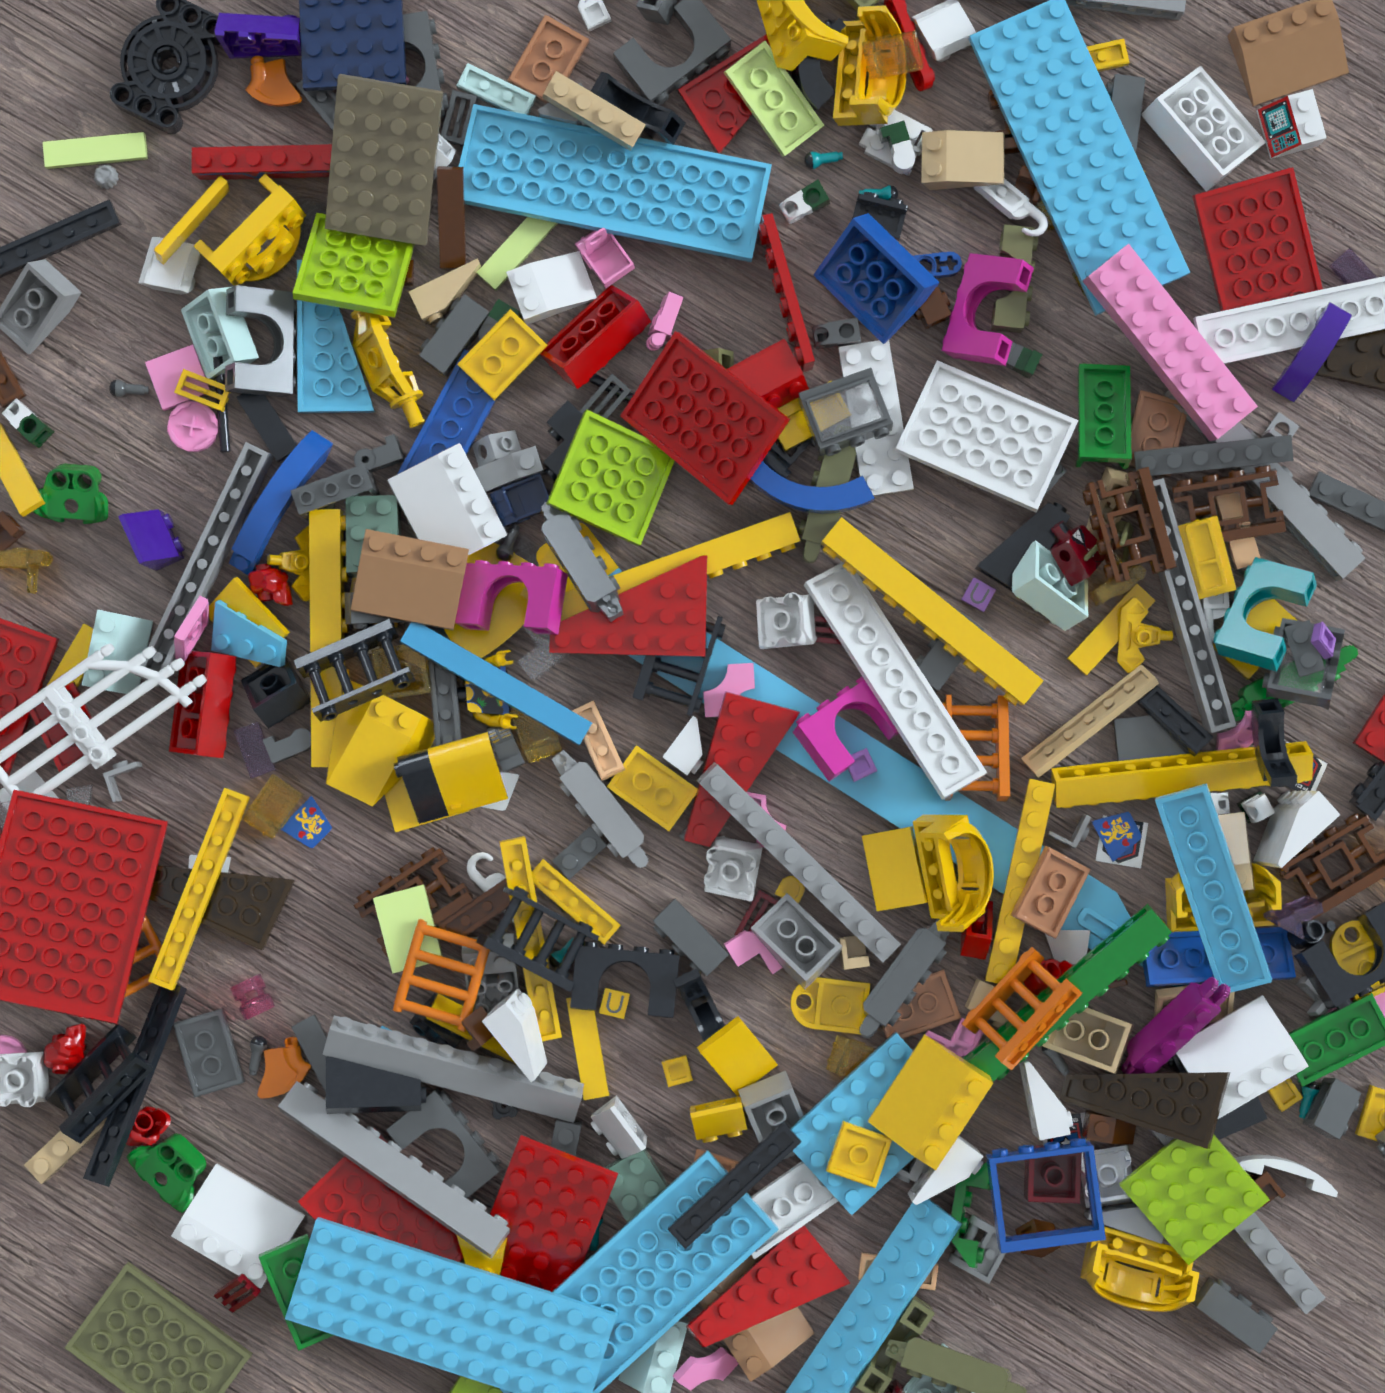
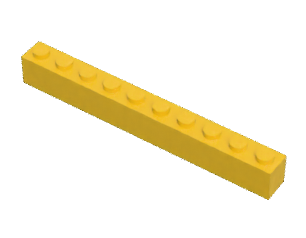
[309,509,349,767]
[560,512,800,622]
[821,517,1044,706]
[1051,741,1313,808]

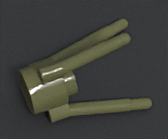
[1083,521,1134,563]

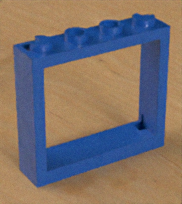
[986,1138,1106,1253]

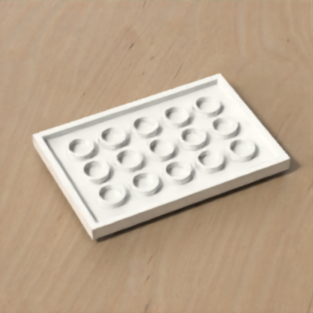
[895,360,1078,513]

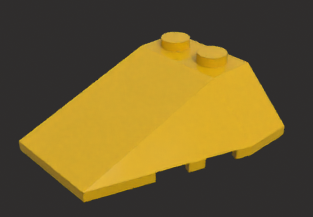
[326,680,435,807]

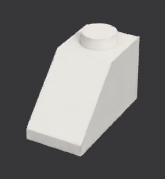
[663,716,703,775]

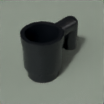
[1287,920,1336,950]

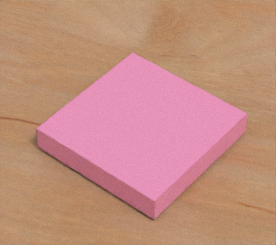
[145,345,211,411]
[174,596,209,661]

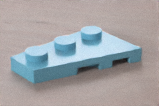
[211,600,287,667]

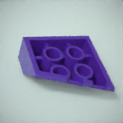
[215,13,301,59]

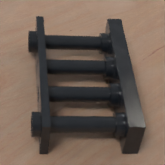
[633,616,726,717]
[294,619,416,722]
[476,886,599,992]
[45,1024,154,1144]

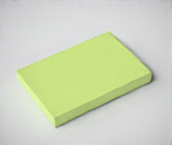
[373,885,443,974]

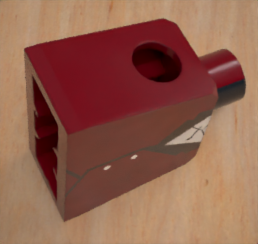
[1051,520,1104,586]

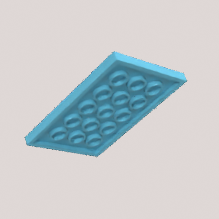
[791,1032,914,1215]

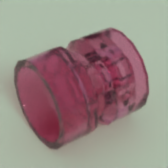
[230,974,275,1021]

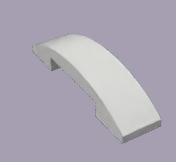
[1235,1155,1338,1197]

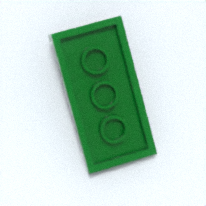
[1075,364,1132,469]
[1288,993,1385,1087]
[259,1233,334,1351]

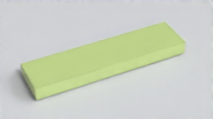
[43,132,148,169]
[476,217,558,291]

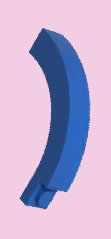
[229,430,333,576]
[749,461,875,514]

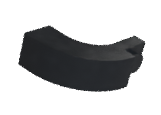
[792,18,846,110]
[1251,698,1298,787]
[674,968,725,1042]

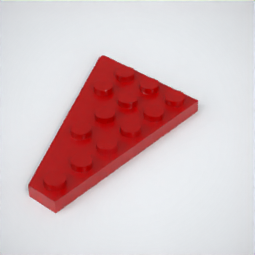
[549,555,707,657]

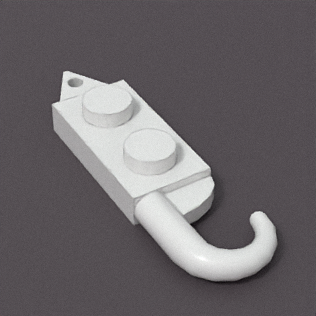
[974,178,1048,237]

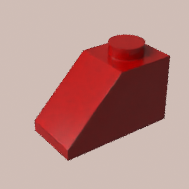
[960,901,993,960]

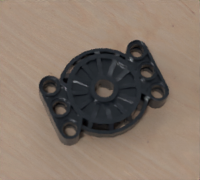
[109,0,220,134]

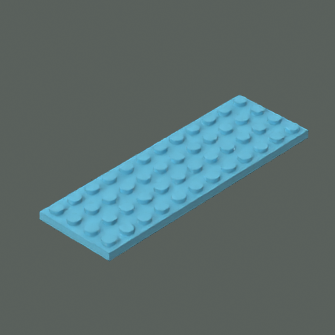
[968,0,1190,316]
[459,104,772,262]
[499,1150,779,1393]
[285,1217,617,1393]

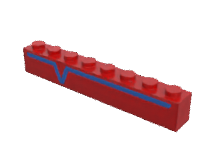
[192,144,332,180]

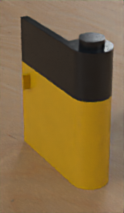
[394,732,508,824]

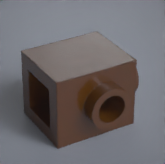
[914,287,951,329]

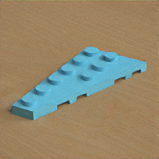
[297,260,375,413]

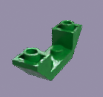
[951,1162,990,1268]

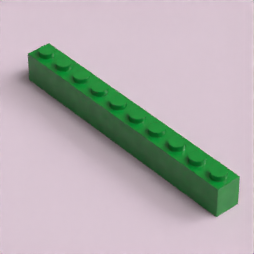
[963,903,1172,1081]

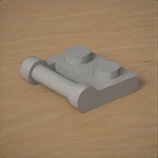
[948,1214,1011,1284]

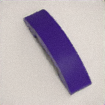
[1272,302,1352,402]

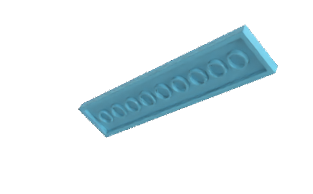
[785,1199,962,1393]

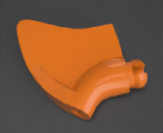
[245,56,302,107]
[257,1037,312,1099]

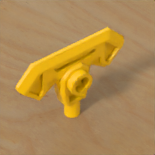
[267,525,310,602]
[1117,597,1173,673]

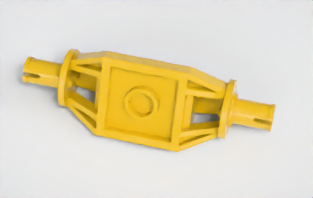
[350,310,425,428]

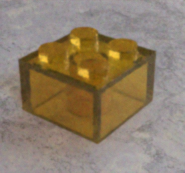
[371,645,431,700]

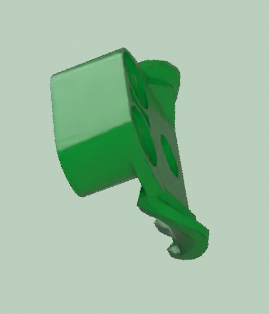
[32,463,108,524]
[127,1133,206,1213]

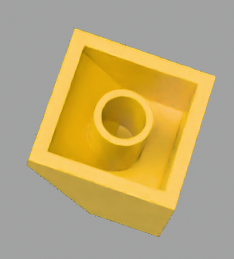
[690,1096,747,1143]

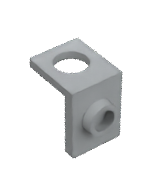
[1261,412,1299,438]
[472,430,521,467]
[103,760,143,802]
[1045,815,1091,848]

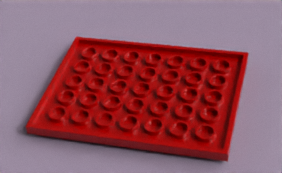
[0,789,168,1025]

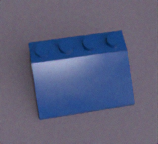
[813,213,940,344]

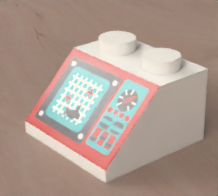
[1256,89,1327,159]

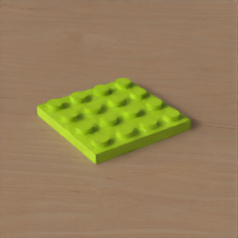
[293,213,415,318]
[546,410,674,546]
[1119,1135,1269,1265]

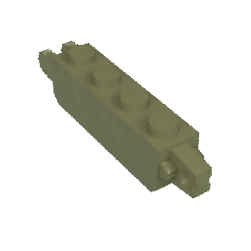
[798,424,857,564]
[885,1337,1027,1393]

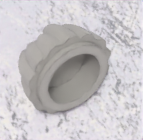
[94,165,119,190]

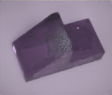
[1263,895,1323,939]

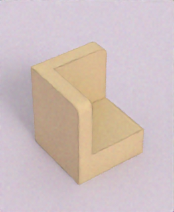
[838,935,870,970]

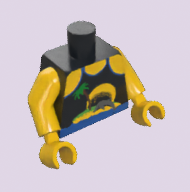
[457,650,518,730]

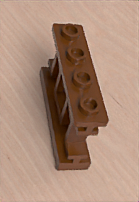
[1172,465,1286,542]
[1082,467,1177,585]
[1275,813,1385,920]
[353,847,475,957]

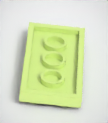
[723,41,824,157]

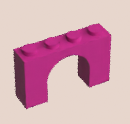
[941,253,1034,366]
[455,560,568,635]
[793,676,899,782]

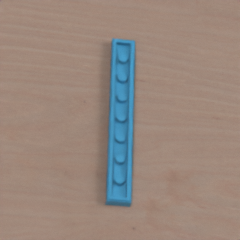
[400,622,592,746]

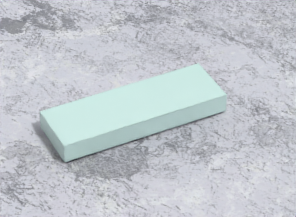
[456,63,536,115]

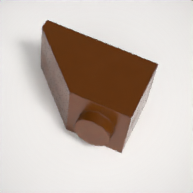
[1082,1110,1136,1145]

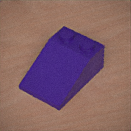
[118,509,185,571]

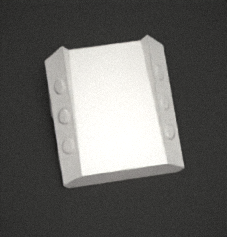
[912,0,976,62]
[139,237,201,295]
[756,592,817,649]
[704,836,763,901]
[0,1052,50,1107]
[1081,1145,1132,1208]

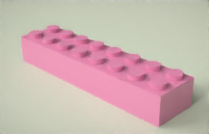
[1082,244,1258,441]

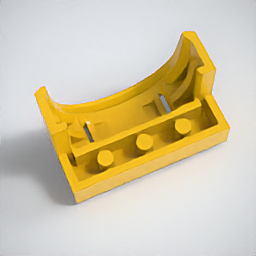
[757,0,848,71]
[833,5,907,126]
[194,174,306,286]
[913,814,994,932]
[1165,863,1282,932]
[1080,1226,1199,1312]

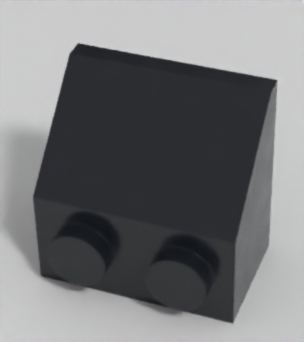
[241,656,311,729]

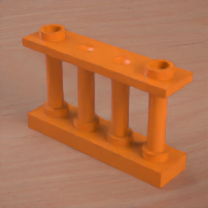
[942,695,1010,802]
[961,947,1082,1070]

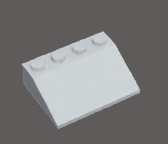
[1141,66,1266,192]
[387,443,507,555]
[1253,790,1340,868]
[1176,995,1309,1119]
[171,1164,305,1289]

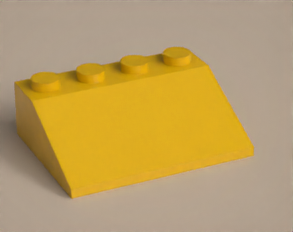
[868,1034,993,1170]

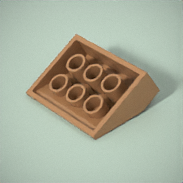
[1227,0,1349,107]
[351,529,469,630]
[699,1253,814,1382]

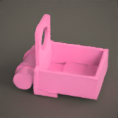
[575,228,635,288]
[646,292,683,351]

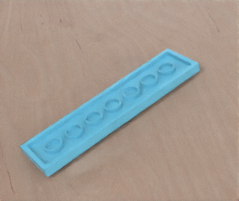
[1155,783,1272,993]

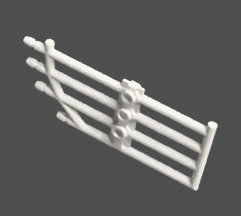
[0,643,207,797]

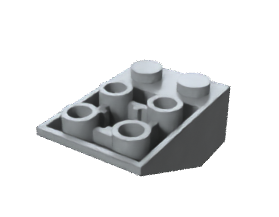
[462,933,520,1014]

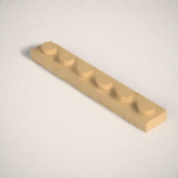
[1021,664,1159,778]

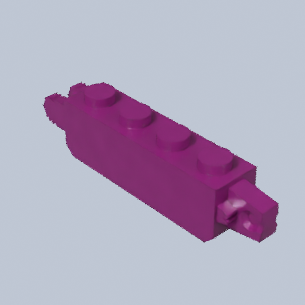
[1121,977,1231,1074]

